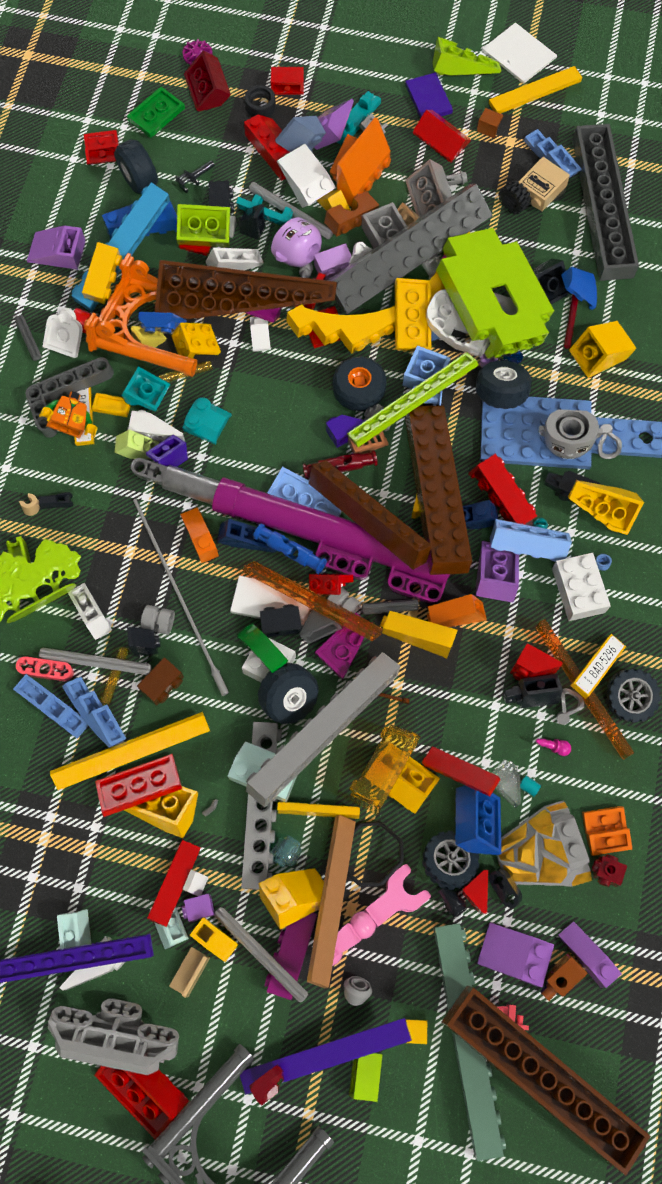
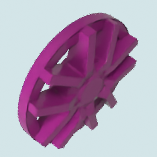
[182,39,213,65]

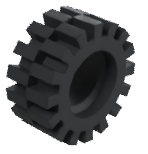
[498,180,531,214]

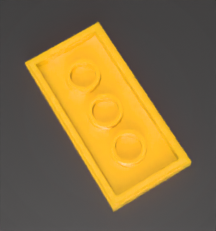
[395,278,431,351]

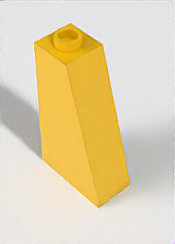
[380,611,458,658]

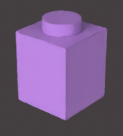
[182,894,215,922]

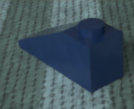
[217,519,277,553]

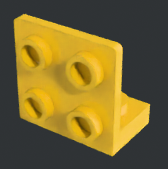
[171,323,221,358]

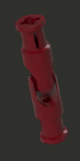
[302,450,378,480]

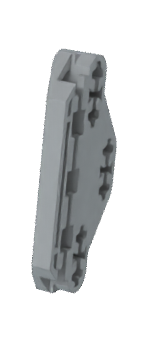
[48,999,179,1075]

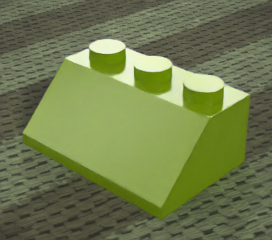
[177,204,230,247]

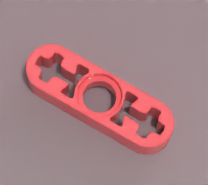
[16,657,74,682]

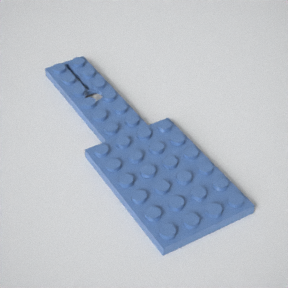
[480,397,662,470]

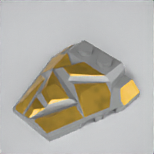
[496,800,592,887]

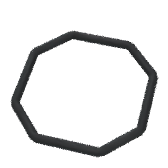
[347,821,404,887]

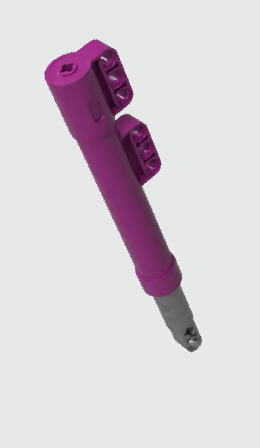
[131,458,450,604]

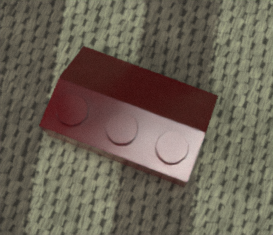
[184,50,231,112]

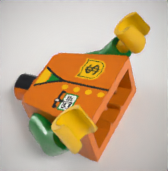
[39,391,98,439]

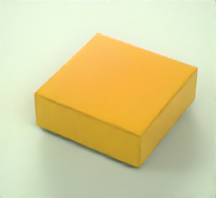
[406,1019,427,1044]

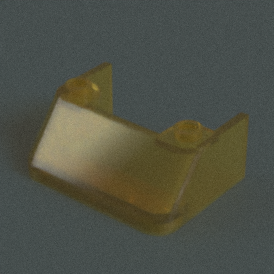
[349,725,421,816]

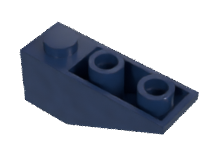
[463,500,499,529]

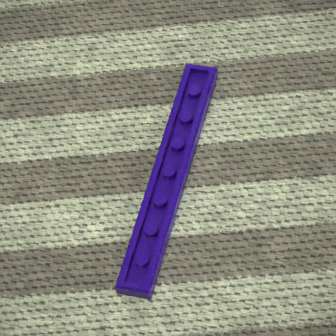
[0,934,154,983]
[240,1018,412,1095]

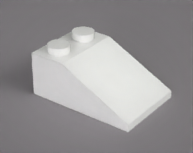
[277,144,336,208]

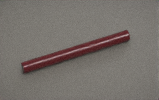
[564,294,578,349]

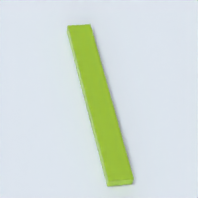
[347,352,478,447]

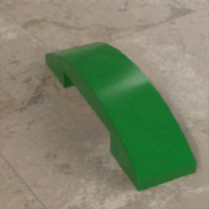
[236,624,288,673]

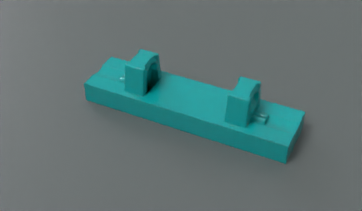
[337,91,381,145]
[236,194,293,226]

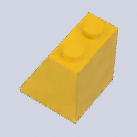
[569,321,637,378]

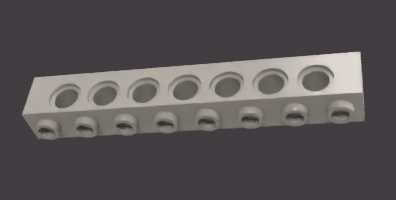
[241,722,282,890]

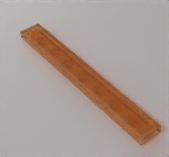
[243,561,383,641]
[536,619,634,760]

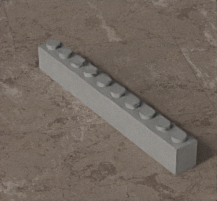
[246,652,401,808]

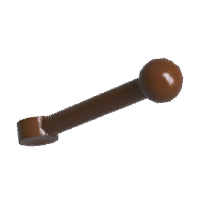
[378,693,410,704]

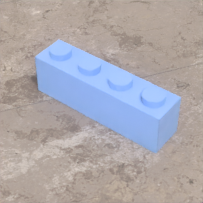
[490,519,572,562]

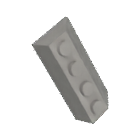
[405,159,452,217]

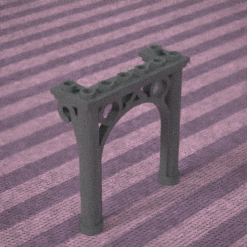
[142,1044,334,1184]

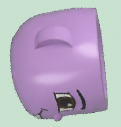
[271,217,322,267]

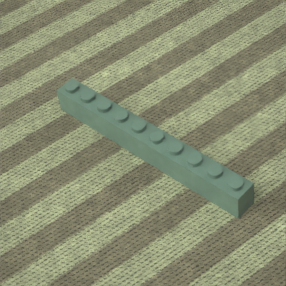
[433,923,506,1161]

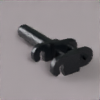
[175,160,215,193]

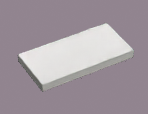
[230,576,313,628]

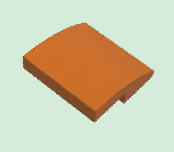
[582,806,632,856]

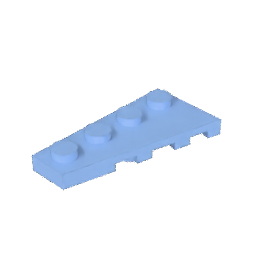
[267,467,342,517]

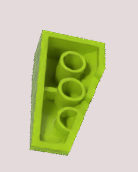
[433,37,501,75]

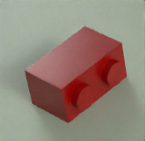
[271,67,304,95]

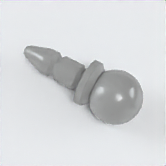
[299,263,313,278]

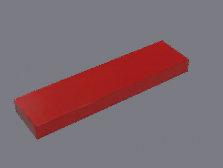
[422,746,501,796]
[147,840,201,927]

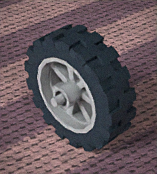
[605,669,661,722]
[422,831,479,890]

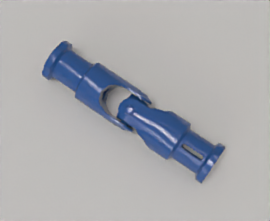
[253,523,327,574]

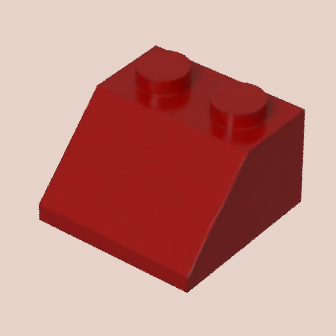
[510,643,563,681]

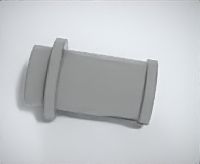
[446,171,467,186]

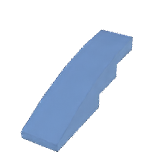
[524,129,582,178]
[13,674,88,739]
[62,677,126,748]

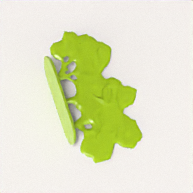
[0,539,81,623]

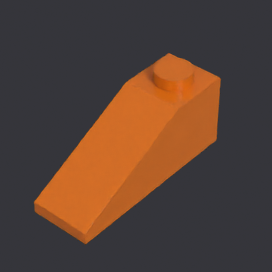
[180,507,219,563]

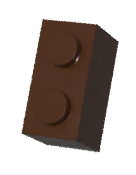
[137,657,184,706]

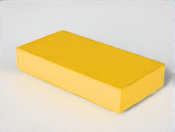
[91,393,131,417]

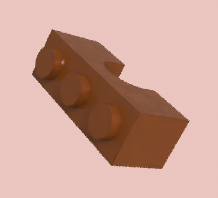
[324,191,379,236]

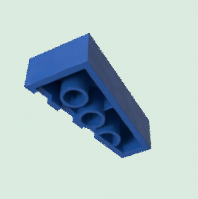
[102,201,177,239]

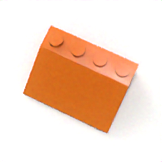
[337,117,391,207]

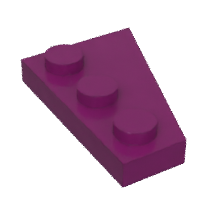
[315,613,370,680]

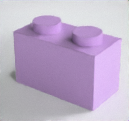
[314,243,352,280]

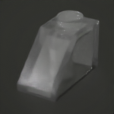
[492,760,521,808]

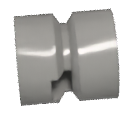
[325,586,361,622]
[141,605,175,635]

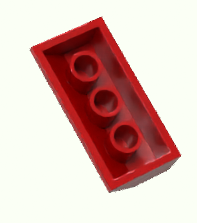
[244,114,290,181]
[94,1066,189,1140]

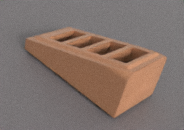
[348,431,389,454]

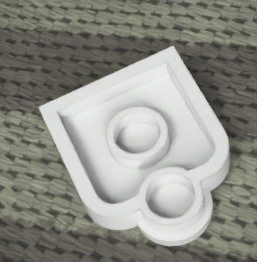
[43,308,83,358]

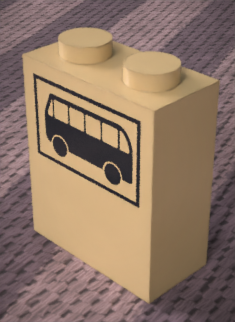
[519,157,570,211]

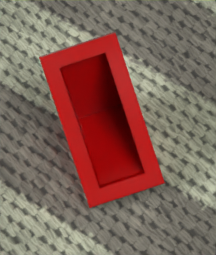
[460,870,488,914]

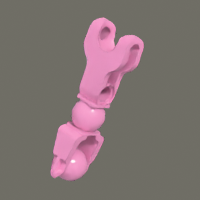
[333,864,431,966]

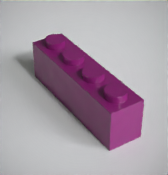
[264,913,317,1000]

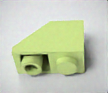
[115,430,159,459]

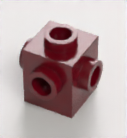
[592,854,627,887]

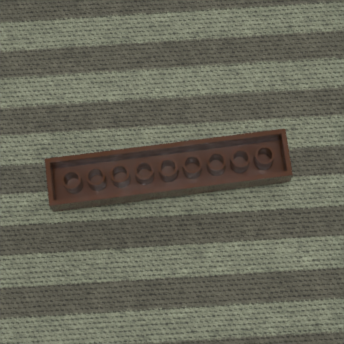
[405,406,472,575]
[441,985,651,1176]

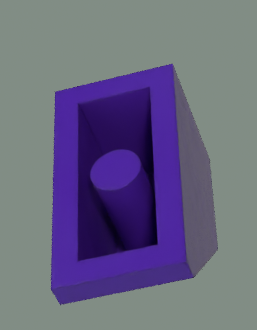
[326,415,366,448]
[146,435,188,467]

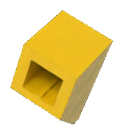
[190,917,239,962]

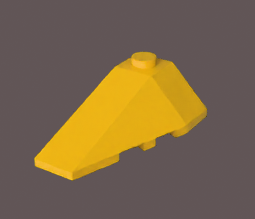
[124,786,198,838]

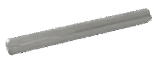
[249,182,333,239]
[39,648,151,675]
[214,907,308,1002]

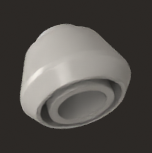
[344,976,372,1006]

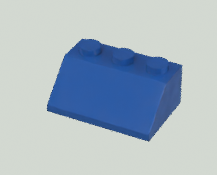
[455,785,501,855]

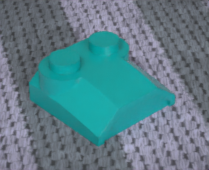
[122,366,170,412]
[182,398,232,445]

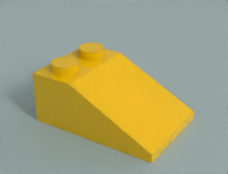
[258,868,324,930]

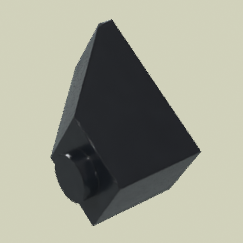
[238,204,266,240]
[127,627,161,657]

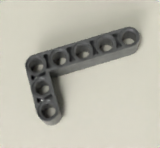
[25,357,114,438]

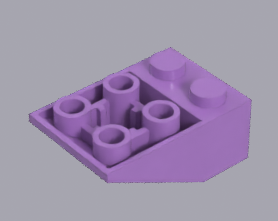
[27,226,86,270]

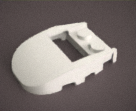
[426,289,490,357]

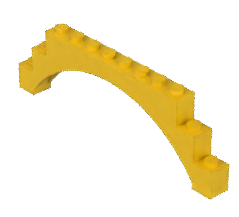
[287,232,470,354]

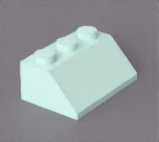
[228,742,297,802]

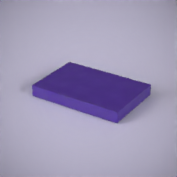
[405,72,453,119]

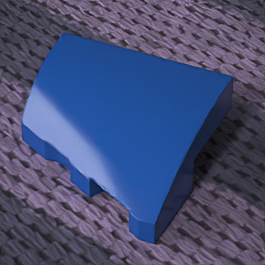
[561,267,597,310]

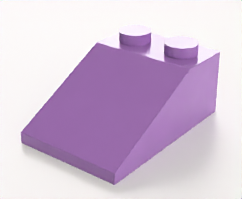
[314,99,354,150]
[476,541,519,602]
[477,923,554,987]

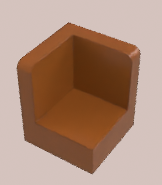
[477,108,503,138]

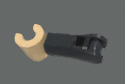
[19,492,73,516]

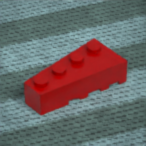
[468,453,537,525]

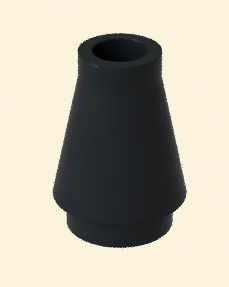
[438,887,467,918]

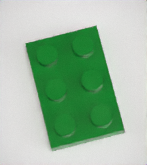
[127,86,185,138]

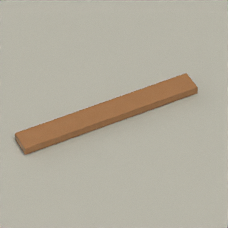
[307,815,356,988]

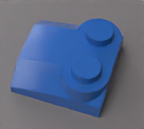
[139,312,187,334]

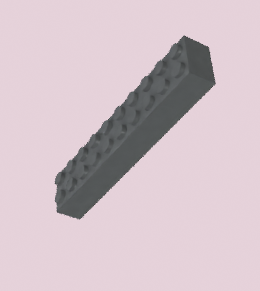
[572,124,639,281]
[327,184,493,314]

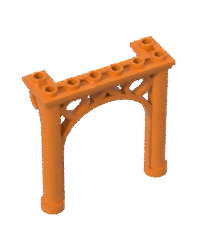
[84,253,197,377]

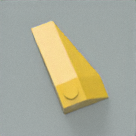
[568,480,644,535]

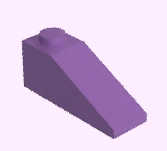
[558,922,622,988]

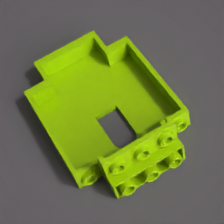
[436,228,554,359]

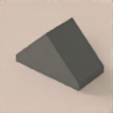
[299,610,343,644]

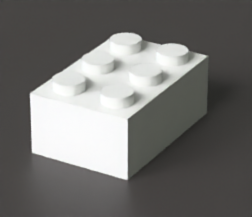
[552,553,611,621]

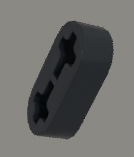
[489,868,522,908]

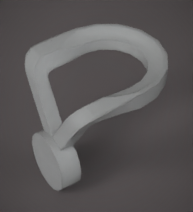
[598,424,622,459]
[557,688,584,725]

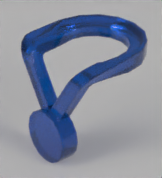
[500,351,523,364]

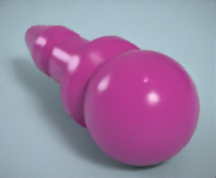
[536,739,571,756]

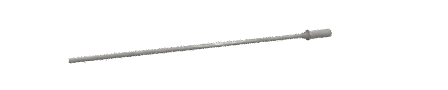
[133,499,229,696]

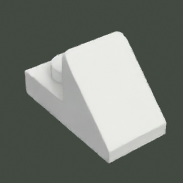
[250,317,271,352]

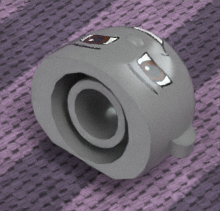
[539,409,603,459]

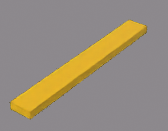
[50,712,210,790]

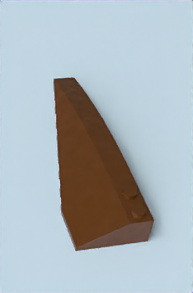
[155,260,337,319]

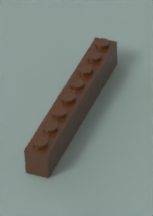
[308,460,432,570]

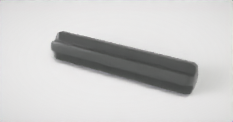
[15,315,42,361]
[362,599,419,615]

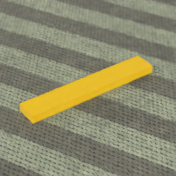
[489,66,582,114]

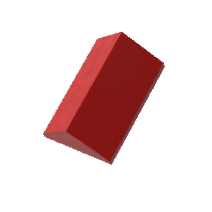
[413,110,471,163]

